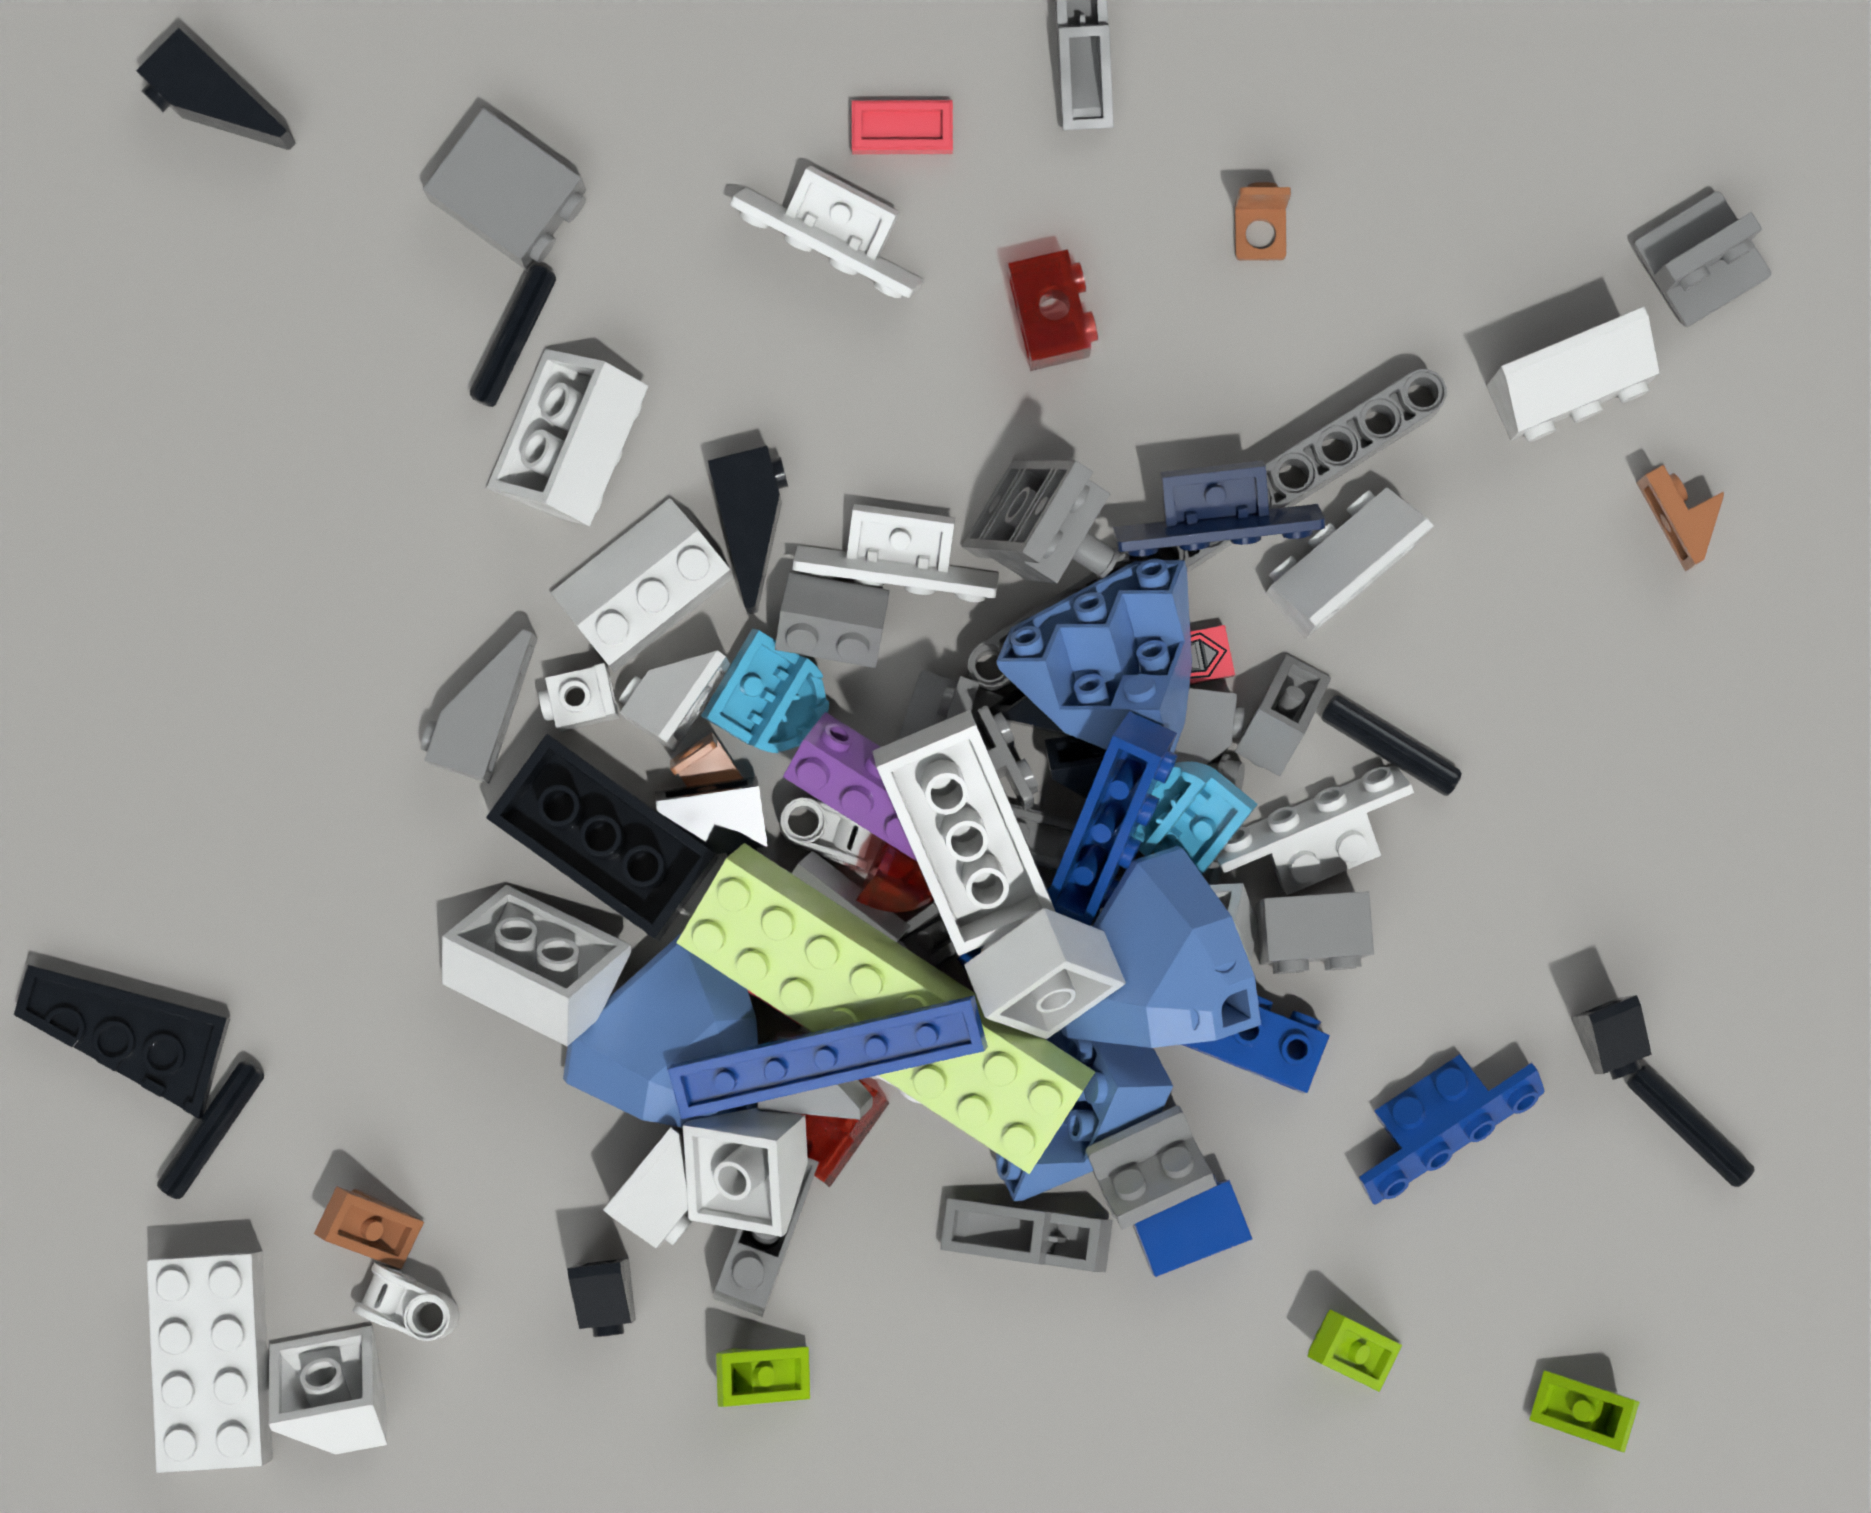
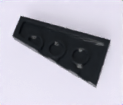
[14,965,230,1119]

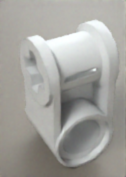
[780,797,873,871]
[353,1262,459,1341]

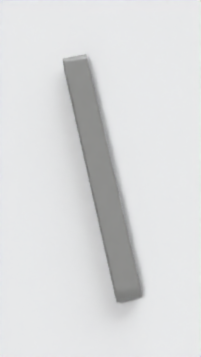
[967,369,1447,693]

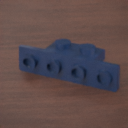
[1113,460,1325,556]

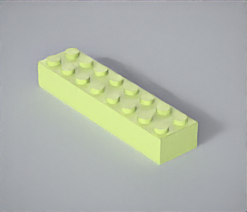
[676,843,1095,1174]

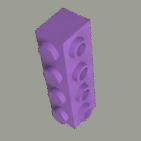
[783,712,917,861]

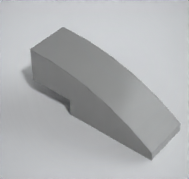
[1055,0,1114,131]
[940,1198,1113,1272]

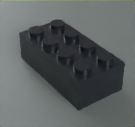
[486,734,719,941]

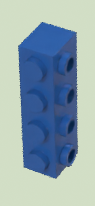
[1048,711,1178,926]
[1183,995,1330,1094]

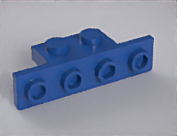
[1359,1054,1545,1205]

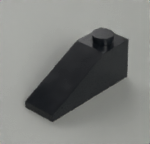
[136,28,296,150]
[708,446,788,615]

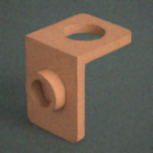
[1235,182,1291,261]
[670,732,743,787]

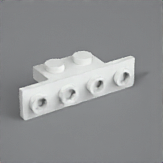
[730,166,924,298]
[792,504,999,602]
[1215,765,1414,895]

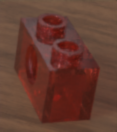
[1007,249,1098,371]

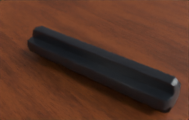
[470,264,556,407]
[1321,695,1462,796]
[157,1061,264,1199]
[1627,1065,1755,1187]

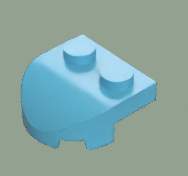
[701,628,829,753]
[1134,762,1258,875]

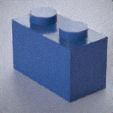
[1133,1174,1253,1277]

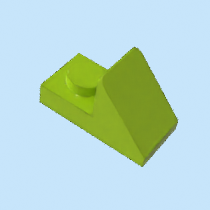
[1307,1309,1402,1392]
[716,1346,810,1407]
[1529,1370,1640,1453]

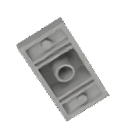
[961,460,1119,584]

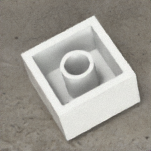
[964,908,1126,1039]

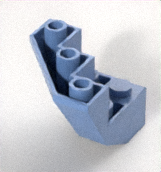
[996,559,1192,753]
[1062,846,1261,1048]
[563,934,758,1127]
[996,1029,1173,1201]

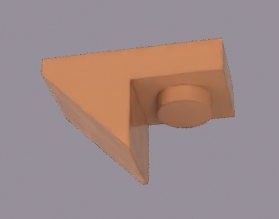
[1636,465,1724,572]
[314,1186,424,1269]

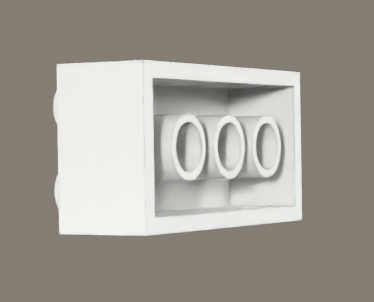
[872,710,1055,956]
[147,1251,273,1473]

